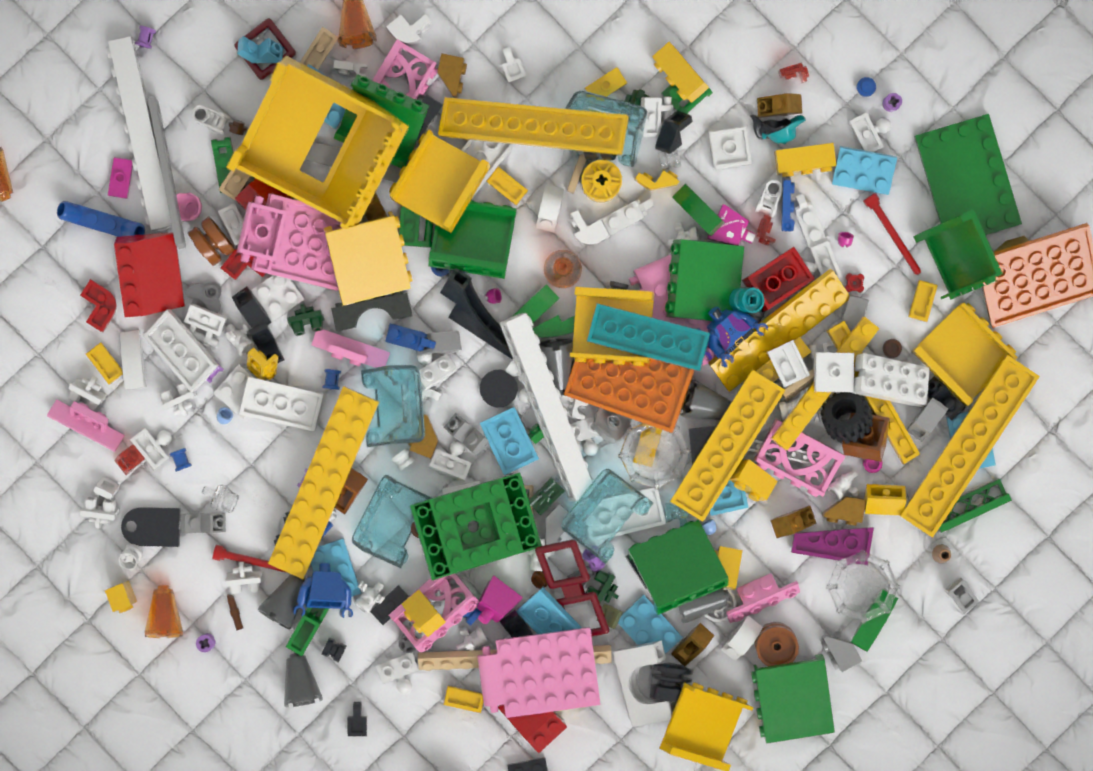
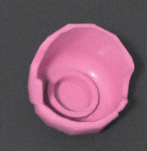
[176,192,202,222]

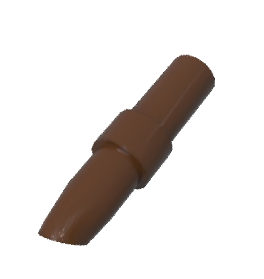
[227,594,243,631]

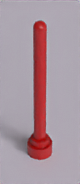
[863,193,921,275]
[212,545,290,574]

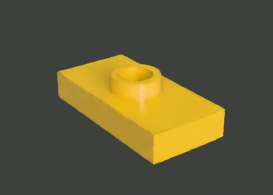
[585,67,627,104]
[486,166,528,206]
[908,280,938,322]
[86,342,123,385]
[443,685,483,713]

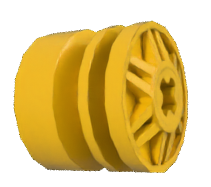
[581,160,622,203]

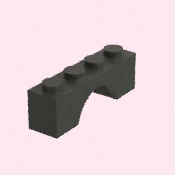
[331,291,413,331]

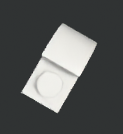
[386,14,431,45]
[536,185,564,233]
[569,210,610,245]
[721,616,763,661]

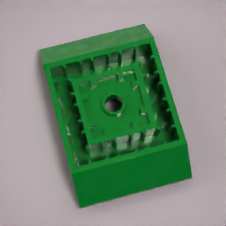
[410,472,542,581]

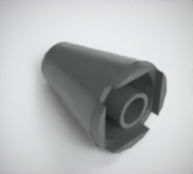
[539,339,573,393]
[680,380,732,420]
[258,575,305,630]
[678,588,730,624]
[284,653,323,707]

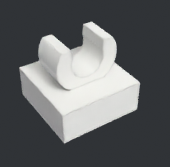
[93,477,120,500]

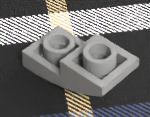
[842,295,869,332]

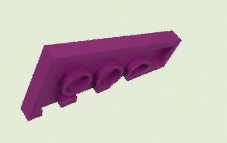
[791,527,874,566]

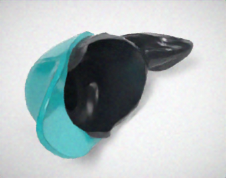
[750,115,806,144]

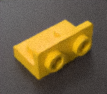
[247,347,278,380]

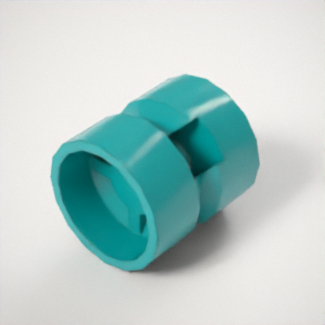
[729,288,764,313]

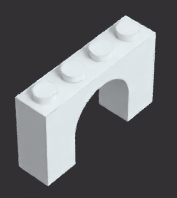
[613,640,677,727]

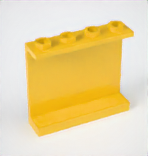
[389,130,490,233]
[324,211,412,305]
[570,287,654,366]
[912,302,1018,406]
[659,682,754,771]

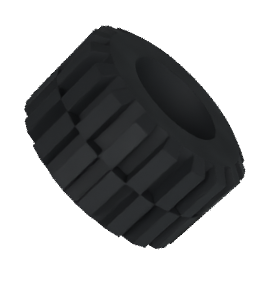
[820,392,873,444]

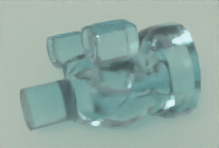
[665,503,689,527]

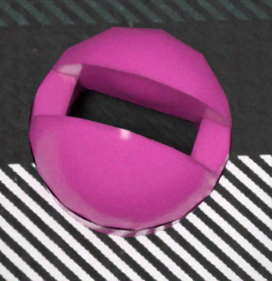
[838,232,854,248]
[485,288,502,304]

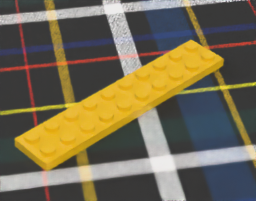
[438,97,629,155]
[900,355,1040,538]
[268,386,380,579]

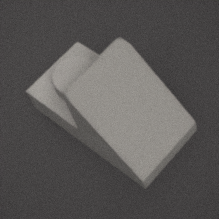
[945,578,979,614]

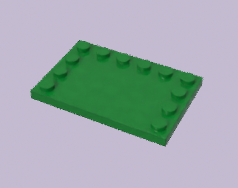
[914,114,1022,235]

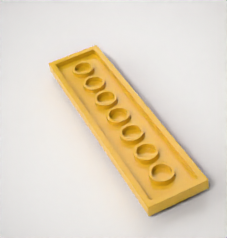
[708,268,850,392]
[670,370,785,522]

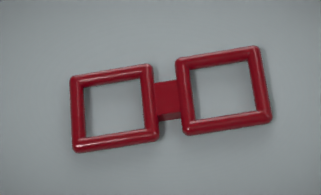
[234,18,296,80]
[535,539,610,637]

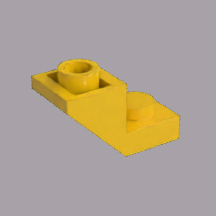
[634,170,680,191]

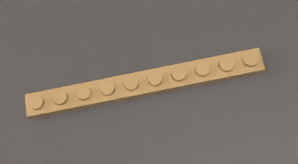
[219,27,339,200]
[418,645,612,671]

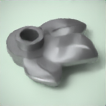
[185,282,221,313]

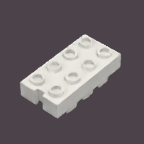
[853,353,929,407]

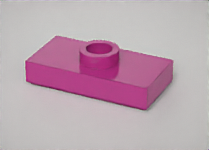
[108,157,133,199]

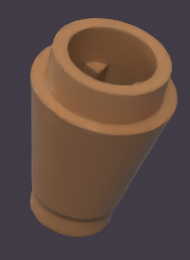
[932,544,951,563]

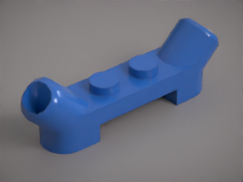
[57,201,145,237]

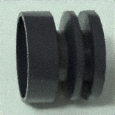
[649,663,693,702]

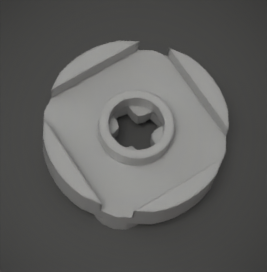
[592,408,632,444]

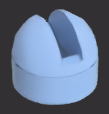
[216,407,233,424]
[701,519,716,535]

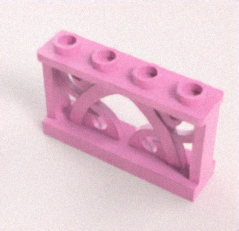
[372,39,438,99]
[754,418,846,497]
[389,573,479,653]

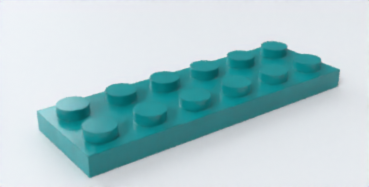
[587,304,710,371]

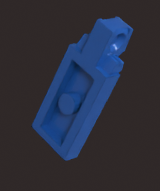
[781,176,795,231]
[385,323,436,351]

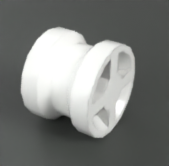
[391,448,415,471]

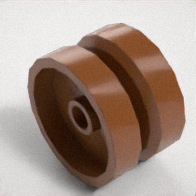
[188,216,235,266]
[754,622,799,666]

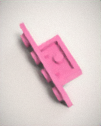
[311,329,390,371]
[47,399,125,452]
[726,573,800,623]

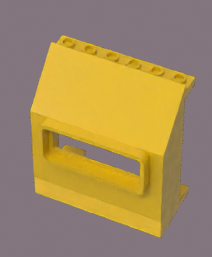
[227,56,409,230]

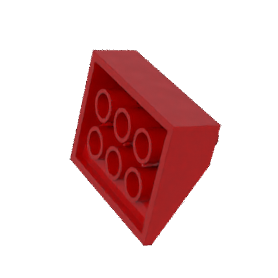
[114,232,185,317]

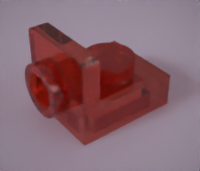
[778,63,809,84]
[755,214,776,246]
[114,445,145,475]

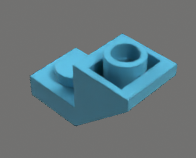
[237,36,283,63]

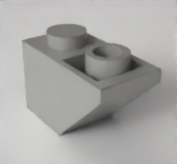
[546,503,576,545]
[821,635,862,672]

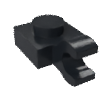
[347,702,367,737]

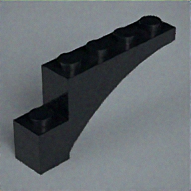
[440,268,513,360]

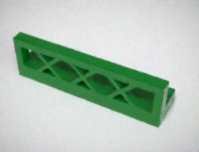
[938,479,1012,533]

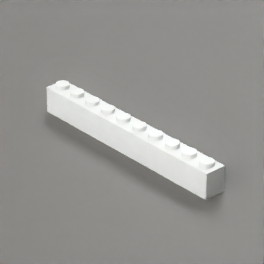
[106,36,172,231]
[499,313,596,502]

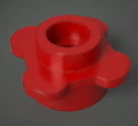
[845,273,865,293]

